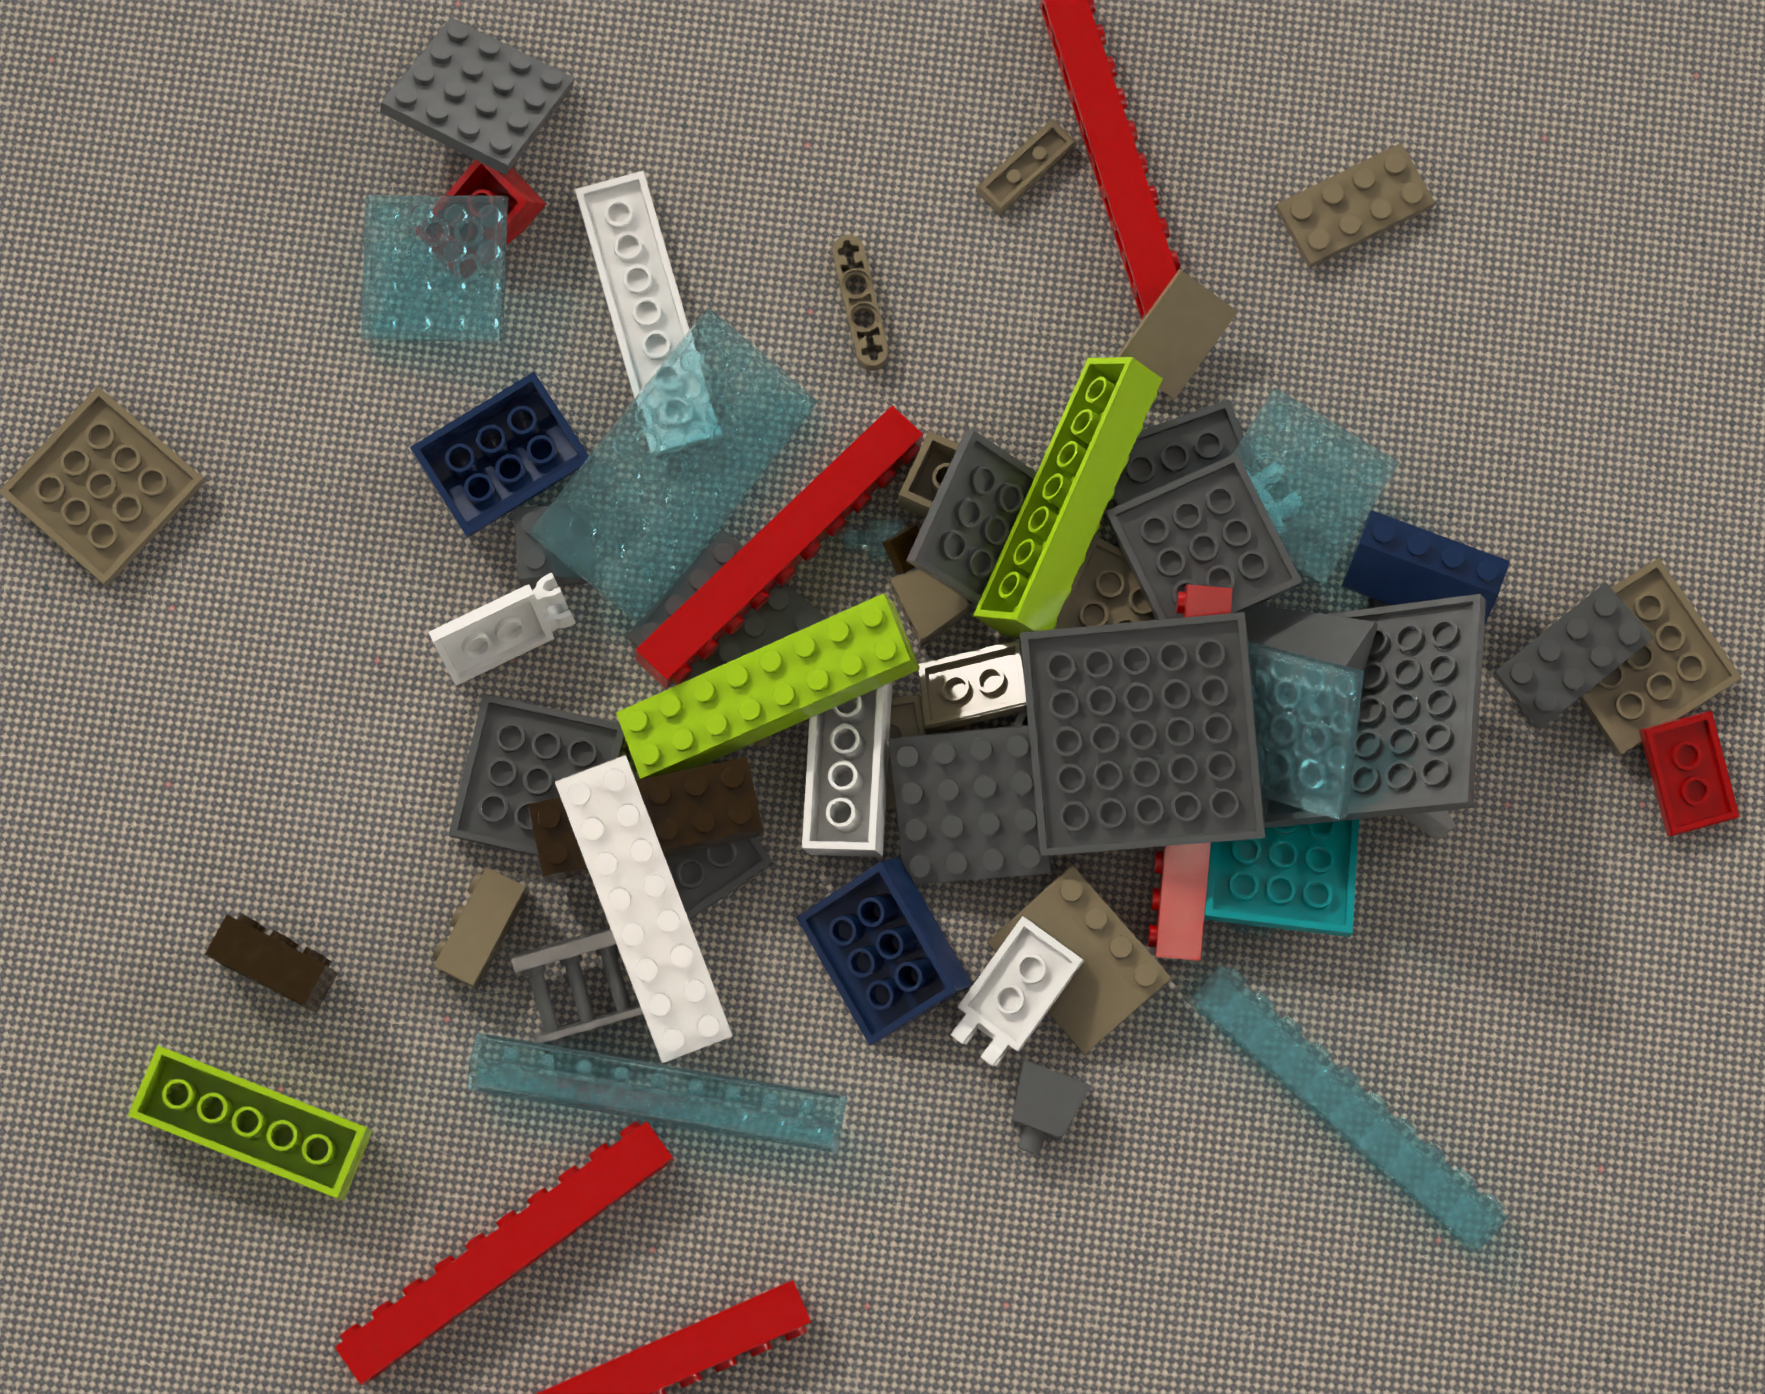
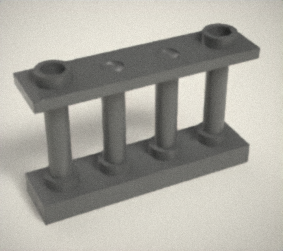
[511,927,643,1048]

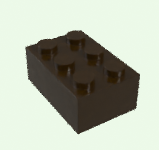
[205,913,337,1013]

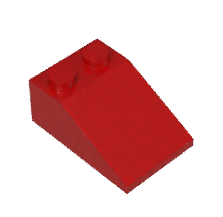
[416,160,547,281]

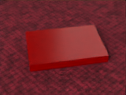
[1639,711,1740,836]

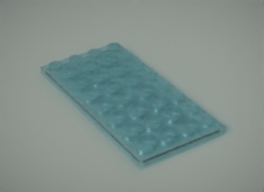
[528,308,818,625]

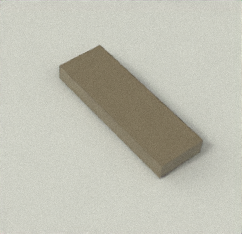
[976,118,1077,216]

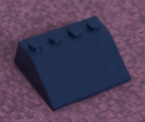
[410,372,592,538]
[796,857,973,1046]

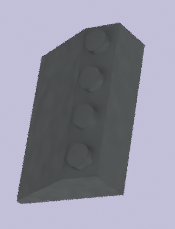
[1243,605,1378,728]

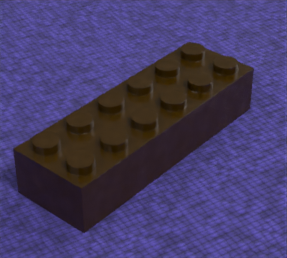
[528,756,764,883]

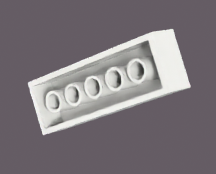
[802,682,893,857]

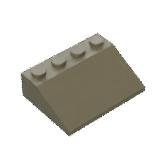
[987,865,1171,1055]

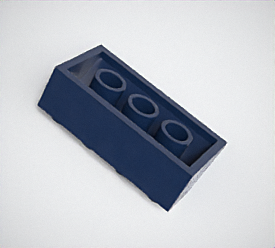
[1341,510,1510,626]

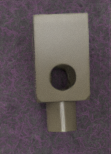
[890,569,969,647]

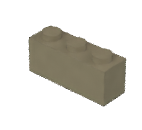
[433,867,529,990]

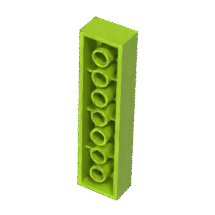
[973,357,1163,637]
[616,593,920,779]

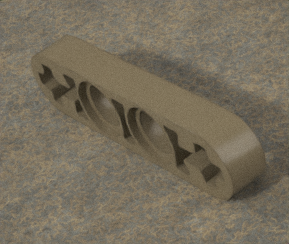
[833,235,888,371]

